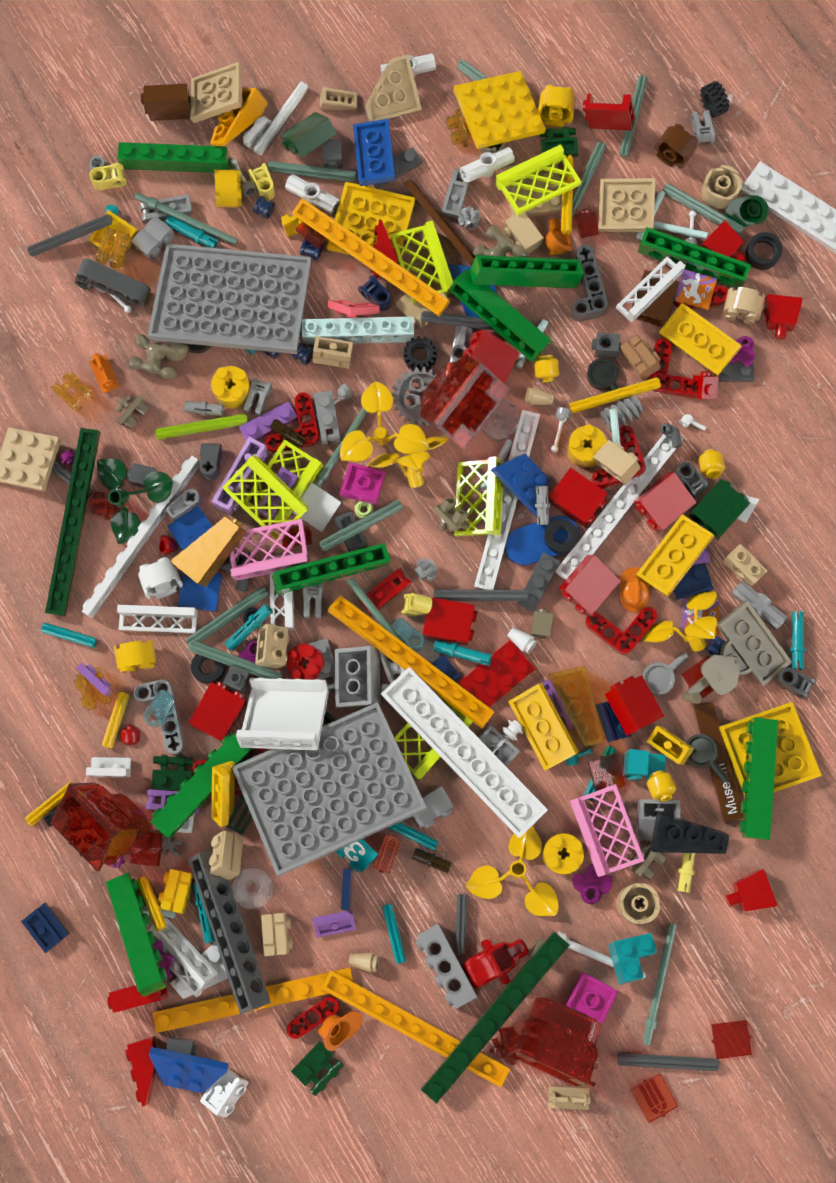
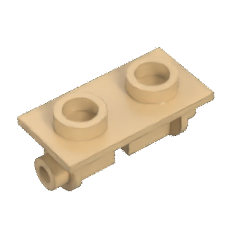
[548,1086,590,1110]

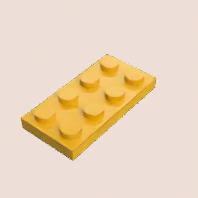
[659,303,741,376]
[636,514,714,597]
[508,683,579,771]

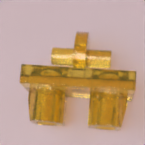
[446,109,471,148]

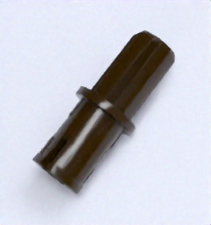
[270,419,307,448]
[412,847,451,873]

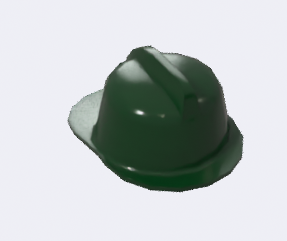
[726,195,769,227]

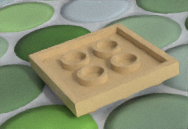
[190,62,242,123]
[503,163,562,217]
[598,178,655,232]
[0,427,61,492]

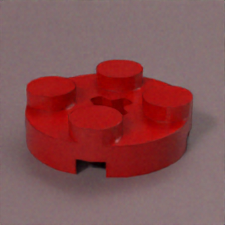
[287,644,325,680]

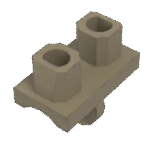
[116,394,149,429]
[433,498,469,532]
[630,844,666,880]

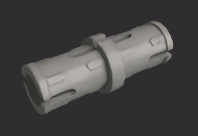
[184,400,224,416]
[535,486,550,525]

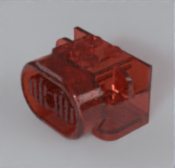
[420,355,510,450]
[51,783,150,871]
[504,997,602,1088]

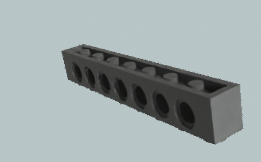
[188,850,271,1015]

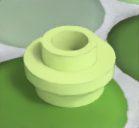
[355,501,373,518]

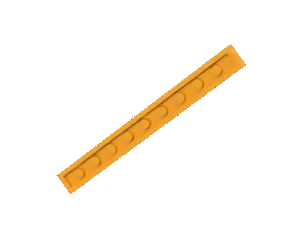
[292,198,450,317]
[328,595,494,728]
[152,967,353,1033]
[321,969,510,1087]

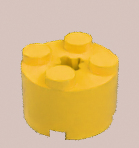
[538,85,576,127]
[215,170,241,208]
[211,366,250,409]
[567,424,607,468]
[114,640,156,673]
[542,833,584,874]

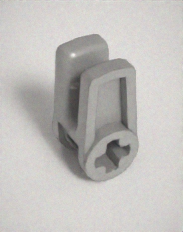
[691,110,715,145]
[244,377,273,416]
[166,489,202,521]
[303,583,324,619]

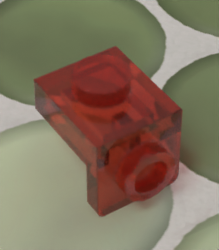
[574,209,599,238]
[280,525,312,549]

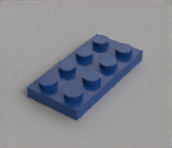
[353,119,396,186]

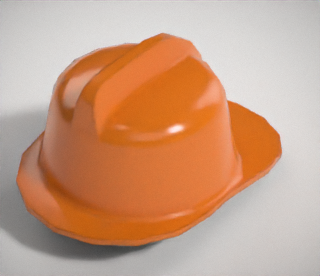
[544,218,573,256]
[619,567,650,612]
[318,1011,363,1051]

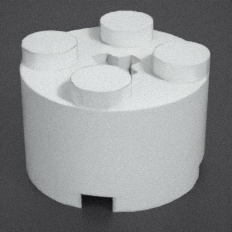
[138,557,183,599]

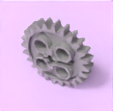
[392,367,452,428]

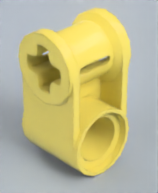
[90,163,127,191]
[248,163,275,201]
[401,593,432,617]

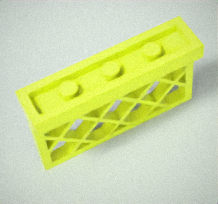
[496,145,582,216]
[390,220,453,303]
[244,440,323,524]
[222,454,310,541]
[454,457,504,537]
[394,693,472,781]

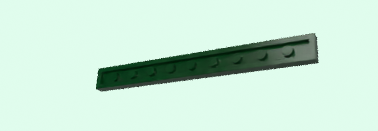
[45,428,101,616]
[421,930,570,1104]

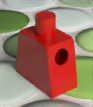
[701,220,746,262]
[763,294,803,340]
[725,869,778,911]

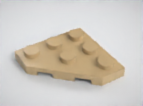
[365,54,422,122]

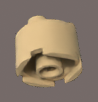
[701,165,742,210]
[723,287,765,325]
[617,883,660,924]

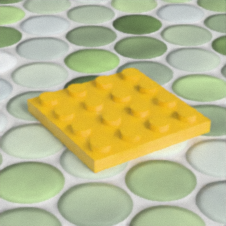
[453,71,545,149]
[327,182,416,264]
[719,702,822,797]

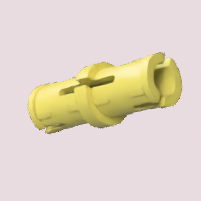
[677,853,696,893]

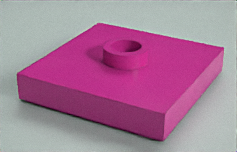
[340,462,386,505]
[564,971,618,1028]

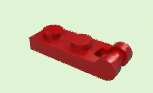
[359,568,412,616]

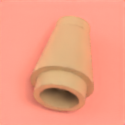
[525,387,554,406]
[348,953,379,973]

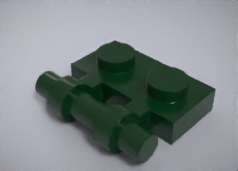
[540,126,578,157]
[151,754,193,791]
[291,1041,344,1096]

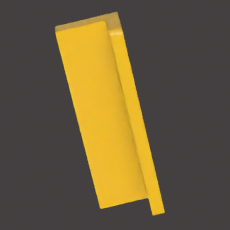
[211,761,235,827]

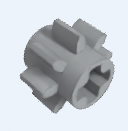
[458,206,481,230]
[414,557,438,582]

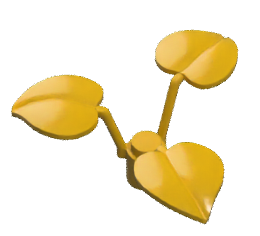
[340,382,429,462]
[367,437,449,488]
[643,591,718,652]
[466,825,558,916]

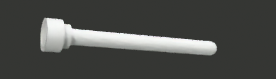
[557,931,646,979]

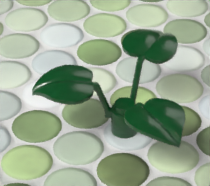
[97,458,173,544]

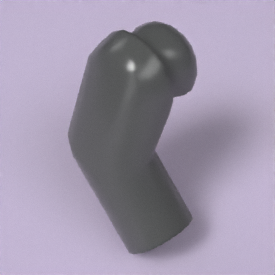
[660,423,682,448]

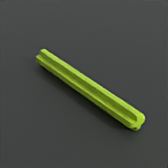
[155,414,248,439]

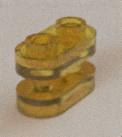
[96,227,132,270]
[51,372,93,413]
[74,666,112,711]

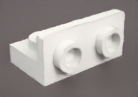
[86,757,131,778]
[200,1068,249,1118]

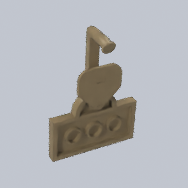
[681,601,792,704]

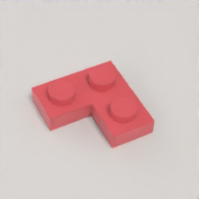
[328,299,380,318]

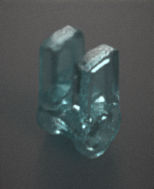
[392,617,425,652]
[143,690,175,728]

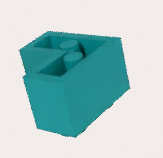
[623,749,666,781]
[608,933,657,985]

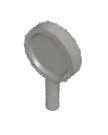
[642,652,689,696]

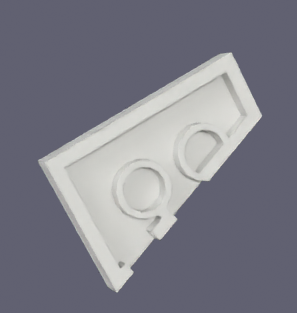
[170,941,228,999]

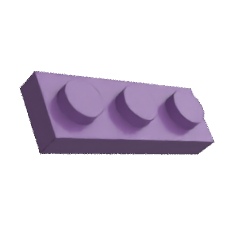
[239,401,298,441]

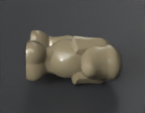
[473,225,527,257]
[129,334,189,380]

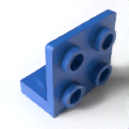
[168,506,213,550]

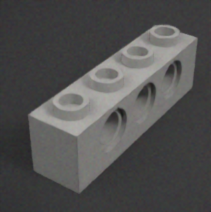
[415,923,477,1009]

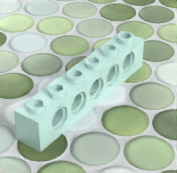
[302,317,414,345]

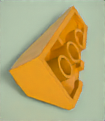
[210,88,268,146]

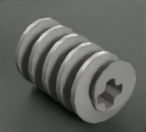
[601,395,643,432]

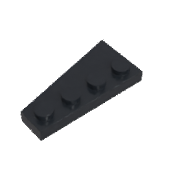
[650,812,729,854]

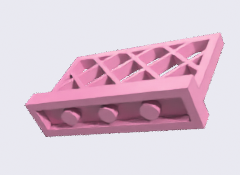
[230,519,310,581]
[570,784,645,877]

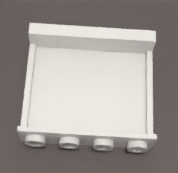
[236,678,329,750]

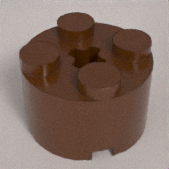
[654,124,698,169]

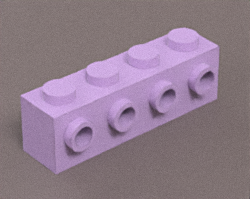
[212,437,269,516]

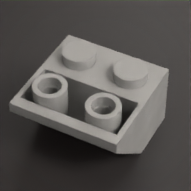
[637,799,680,841]

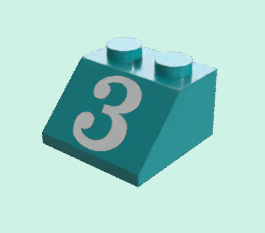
[335,839,378,873]

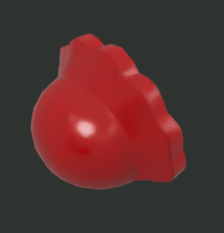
[159,535,177,555]

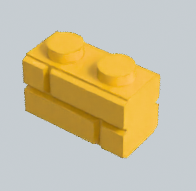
[647,726,694,765]
[158,869,194,914]

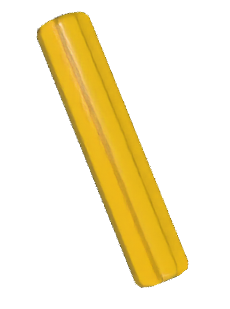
[102,692,129,749]
[25,782,77,826]
[137,876,167,931]

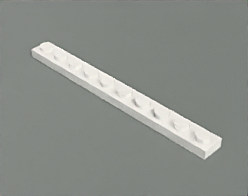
[474,410,540,590]
[555,434,684,580]
[82,456,200,619]

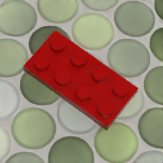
[457,640,535,708]

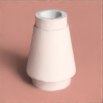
[507,627,537,654]

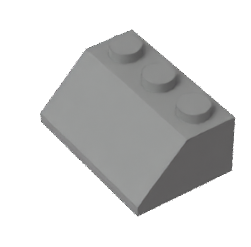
[335,646,381,708]

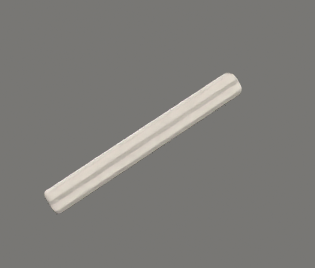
[253,82,308,156]

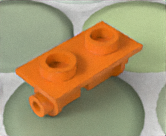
[89,353,120,394]

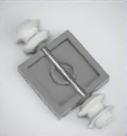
[479,720,523,767]

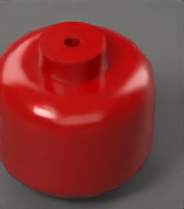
[121,725,140,745]

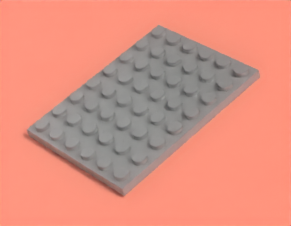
[147,244,312,354]
[232,702,427,877]

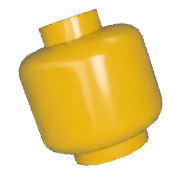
[534,355,559,383]
[699,449,725,479]
[647,771,676,802]

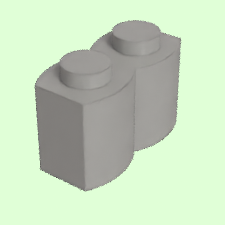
[131,216,174,260]
[414,786,454,829]

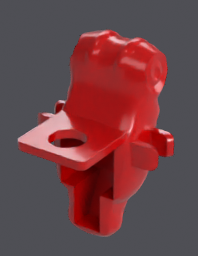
[463,939,529,988]

